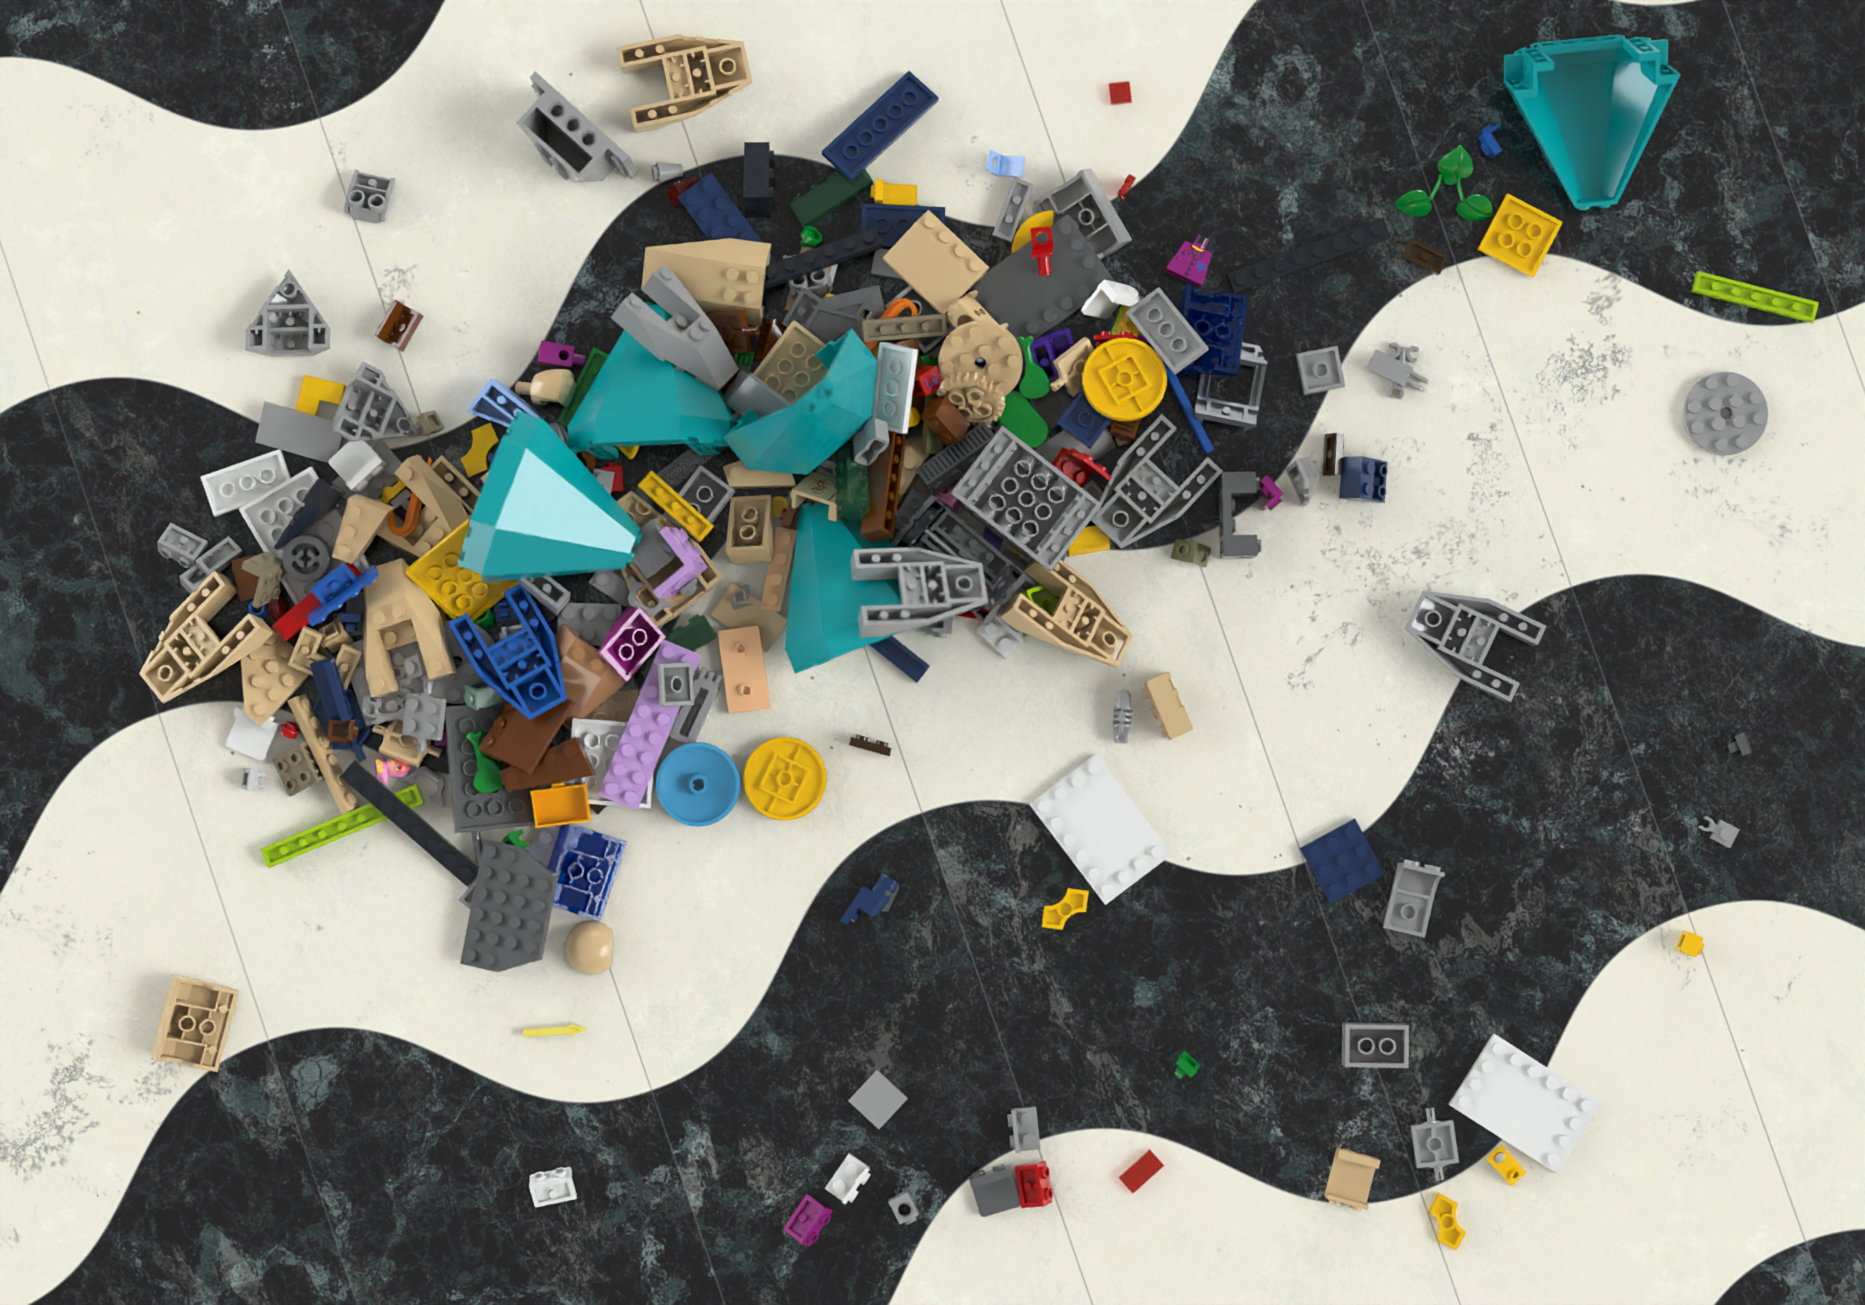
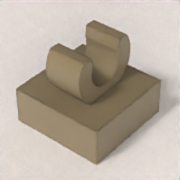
[416,410,444,436]

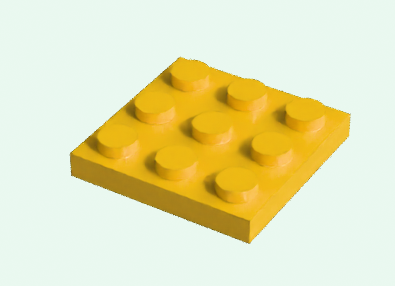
[1477,193,1563,278]

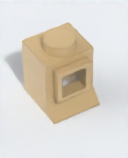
[318,615,354,653]

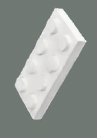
[872,342,918,434]
[201,449,291,517]

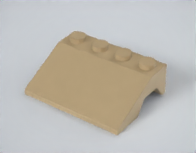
[882,210,989,314]
[151,974,239,1072]

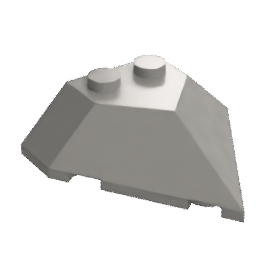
[245,269,330,357]
[333,361,422,442]

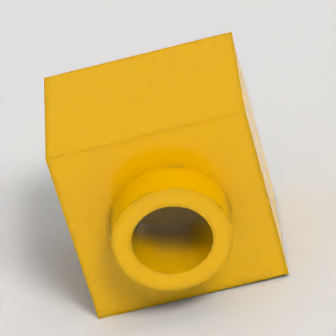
[1675,930,1704,957]

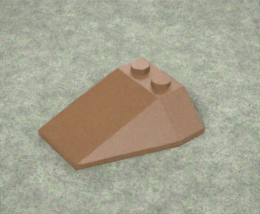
[554,623,625,727]

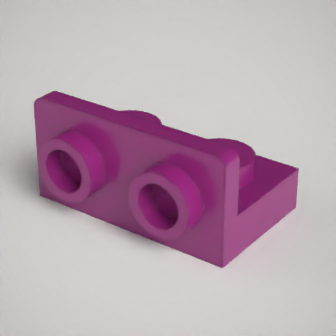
[1257,475,1284,511]
[783,1194,833,1246]

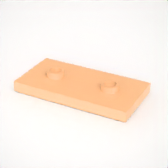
[717,625,771,714]

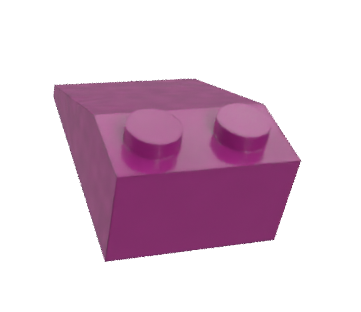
[598,607,666,682]

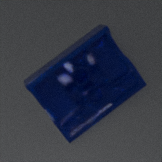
[1179,284,1248,376]
[547,823,627,921]

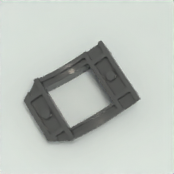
[1194,338,1268,432]

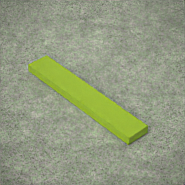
[1691,271,1819,323]

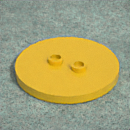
[1082,338,1167,421]
[743,737,827,821]

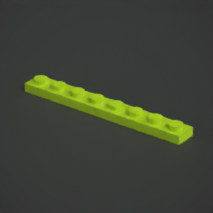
[260,784,425,868]

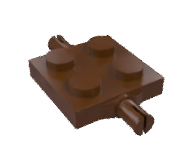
[705,310,760,353]

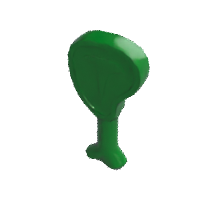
[1017,336,1050,398]
[466,731,503,793]

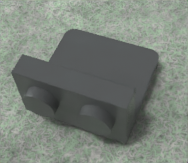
[969,1164,1020,1217]

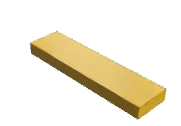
[637,470,714,542]

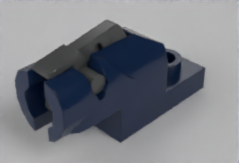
[840,873,899,925]

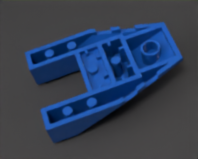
[448,584,567,720]

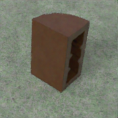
[754,319,788,361]

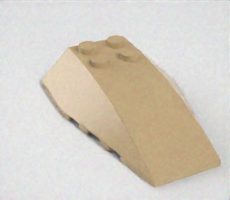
[642,238,771,327]
[616,491,723,627]

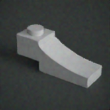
[179,536,243,594]

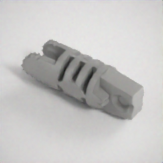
[1113,689,1133,744]

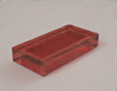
[1119,1149,1164,1194]

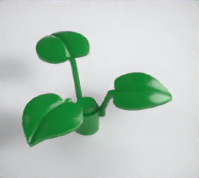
[1395,145,1493,221]

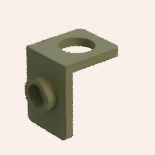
[1171,539,1211,568]

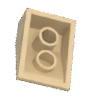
[725,495,774,564]

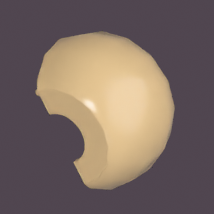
[564,921,614,975]

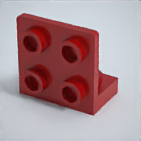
[1052,447,1111,488]

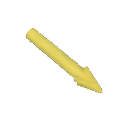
[523,1024,586,1038]

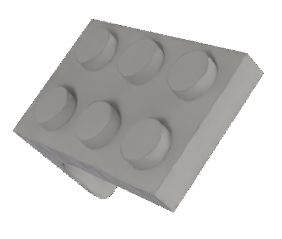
[1383,859,1445,938]

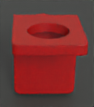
[1030,226,1054,276]

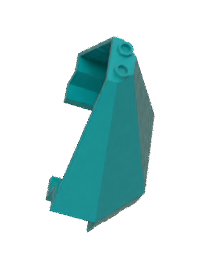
[1503,35,1681,210]
[567,302,737,459]
[722,328,878,475]
[457,411,643,583]
[785,502,914,674]

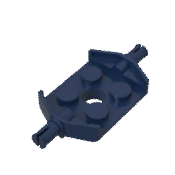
[312,689,372,762]

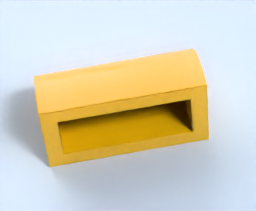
[1068,525,1110,557]

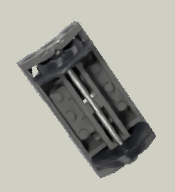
[891,495,1029,625]

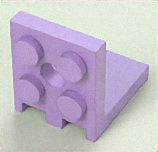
[653,526,708,599]

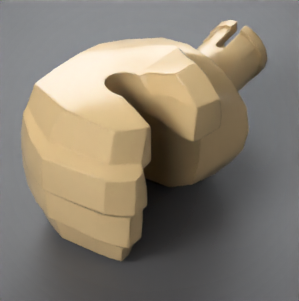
[515,369,576,408]

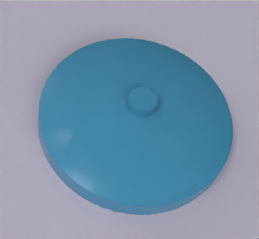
[656,742,740,827]

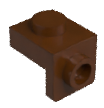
[779,505,801,530]
[327,719,359,744]

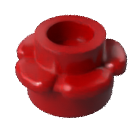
[280,721,301,739]

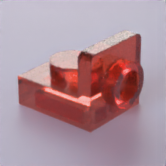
[667,176,698,207]

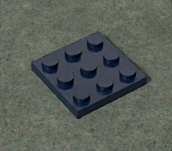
[1299,818,1385,904]

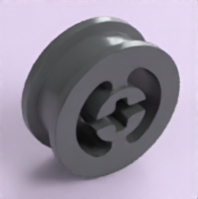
[282,534,333,582]

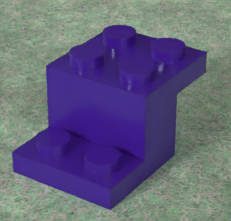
[1018,328,1075,386]

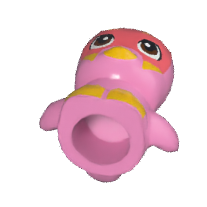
[374,757,409,785]

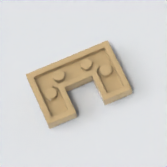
[287,626,363,690]

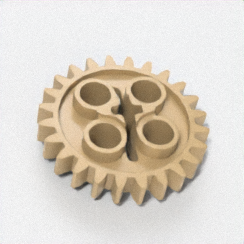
[937,371,1006,427]

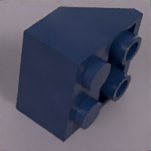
[1339,456,1388,503]

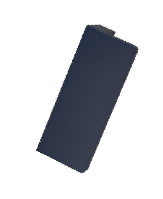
[870,636,930,683]
[310,656,353,722]

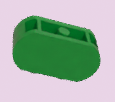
[996,391,1050,449]

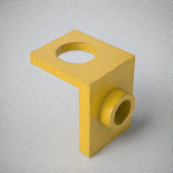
[1486,1145,1526,1187]

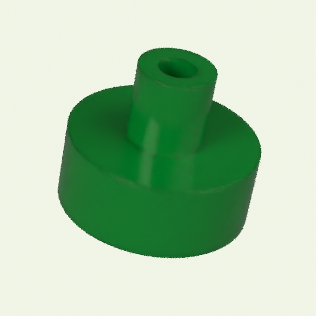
[800,226,822,247]
[474,608,496,629]

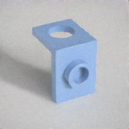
[986,150,1025,177]

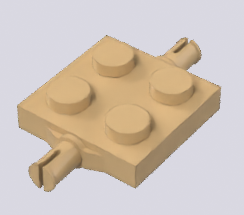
[1050,337,1103,396]
[373,720,442,768]

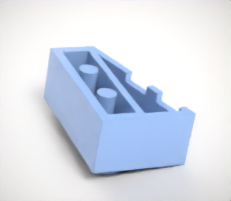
[467,379,546,427]

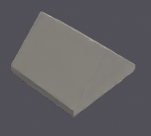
[657,663,694,707]

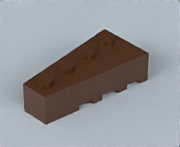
[499,737,596,792]

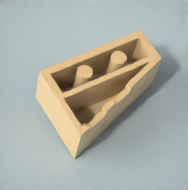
[723,460,796,489]
[332,494,396,564]
[1142,672,1194,740]

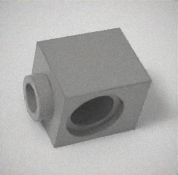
[888,1189,919,1225]

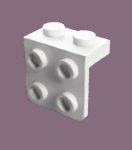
[1081,280,1141,319]
[329,441,386,492]
[226,705,280,761]

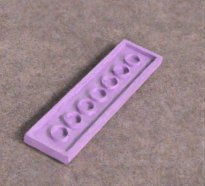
[598,640,702,811]

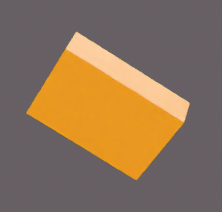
[530,782,592,828]

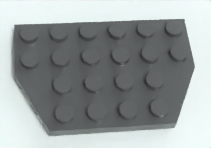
[460,840,558,972]

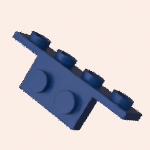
[307,563,379,626]

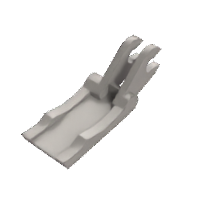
[1366,349,1429,392]

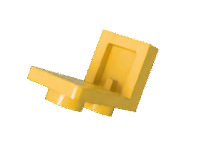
[871,179,917,206]

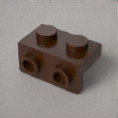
[375,300,423,352]

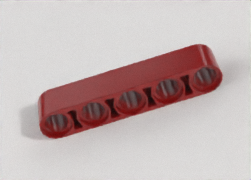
[272,562,362,643]

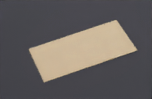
[711,583,788,653]

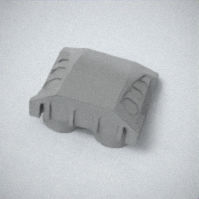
[344,169,396,224]
[783,254,833,300]
[632,518,677,579]

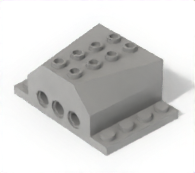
[517,71,638,182]
[950,426,1102,571]

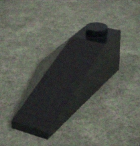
[274,478,346,550]

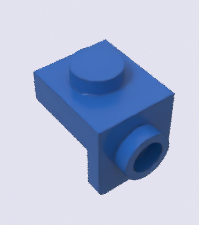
[1478,123,1502,159]

